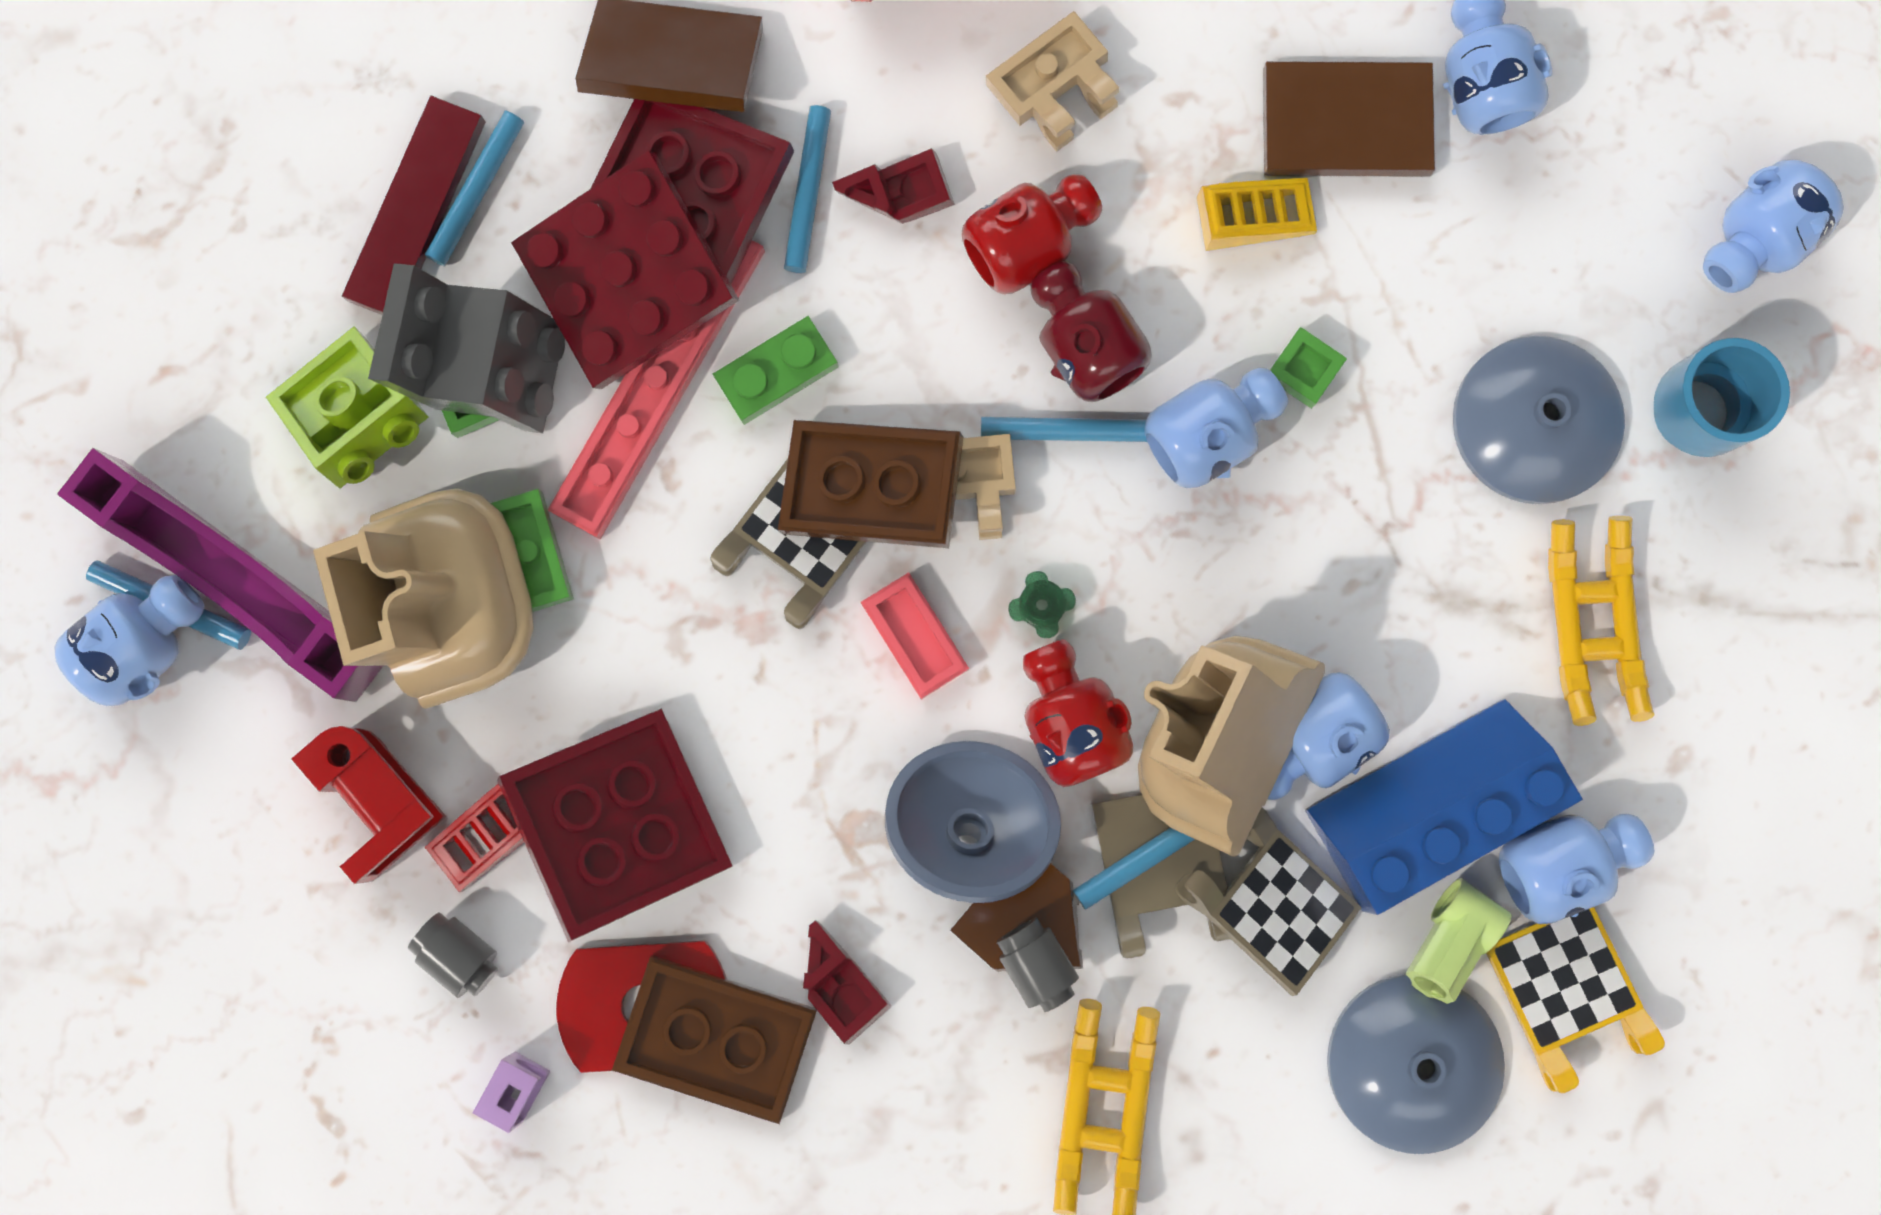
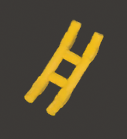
[1548,515,1655,726]
[1053,998,1161,1215]

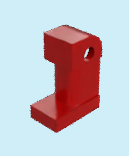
[291,726,447,884]

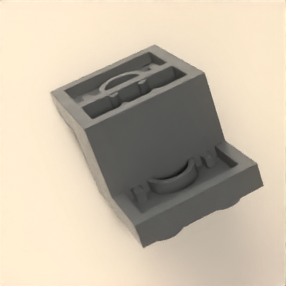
[368,263,565,433]

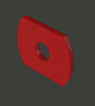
[556,940,727,1073]

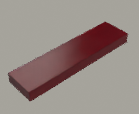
[342,95,486,315]

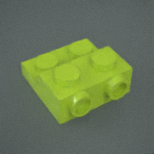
[265,326,429,489]

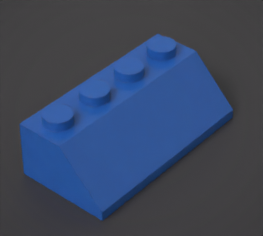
[1305,699,1583,915]

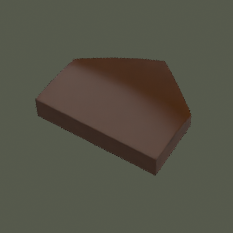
[950,863,1083,972]

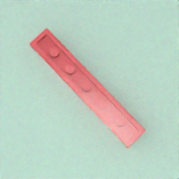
[548,240,765,540]

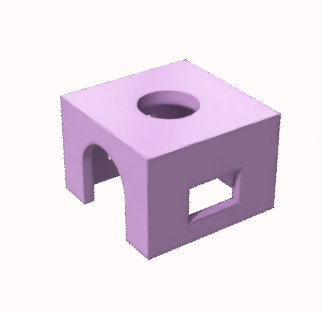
[473,1051,550,1133]

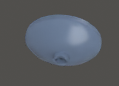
[1453,336,1625,504]
[885,741,1061,903]
[1327,975,1505,1154]

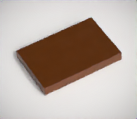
[575,0,763,112]
[1263,61,1435,177]
[778,420,964,549]
[612,955,817,1125]

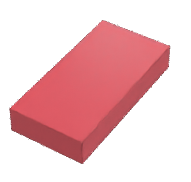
[861,572,969,700]

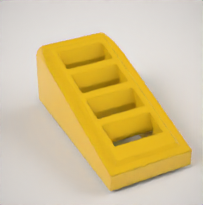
[1197,178,1317,251]

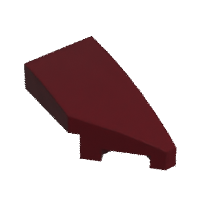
[832,148,955,224]
[803,920,892,1045]

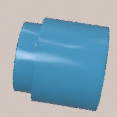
[1654,338,1790,457]

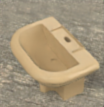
[313,488,534,709]
[1138,636,1325,857]

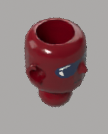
[1030,261,1152,402]

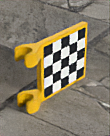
[1486,907,1665,1093]

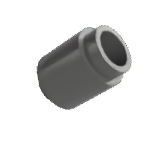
[408,912,498,998]
[997,917,1079,1012]

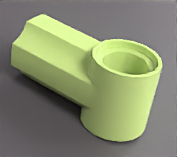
[1405,878,1512,1004]

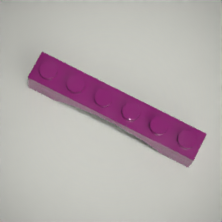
[57,448,383,702]

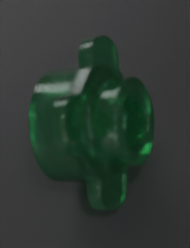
[1008,571,1076,639]

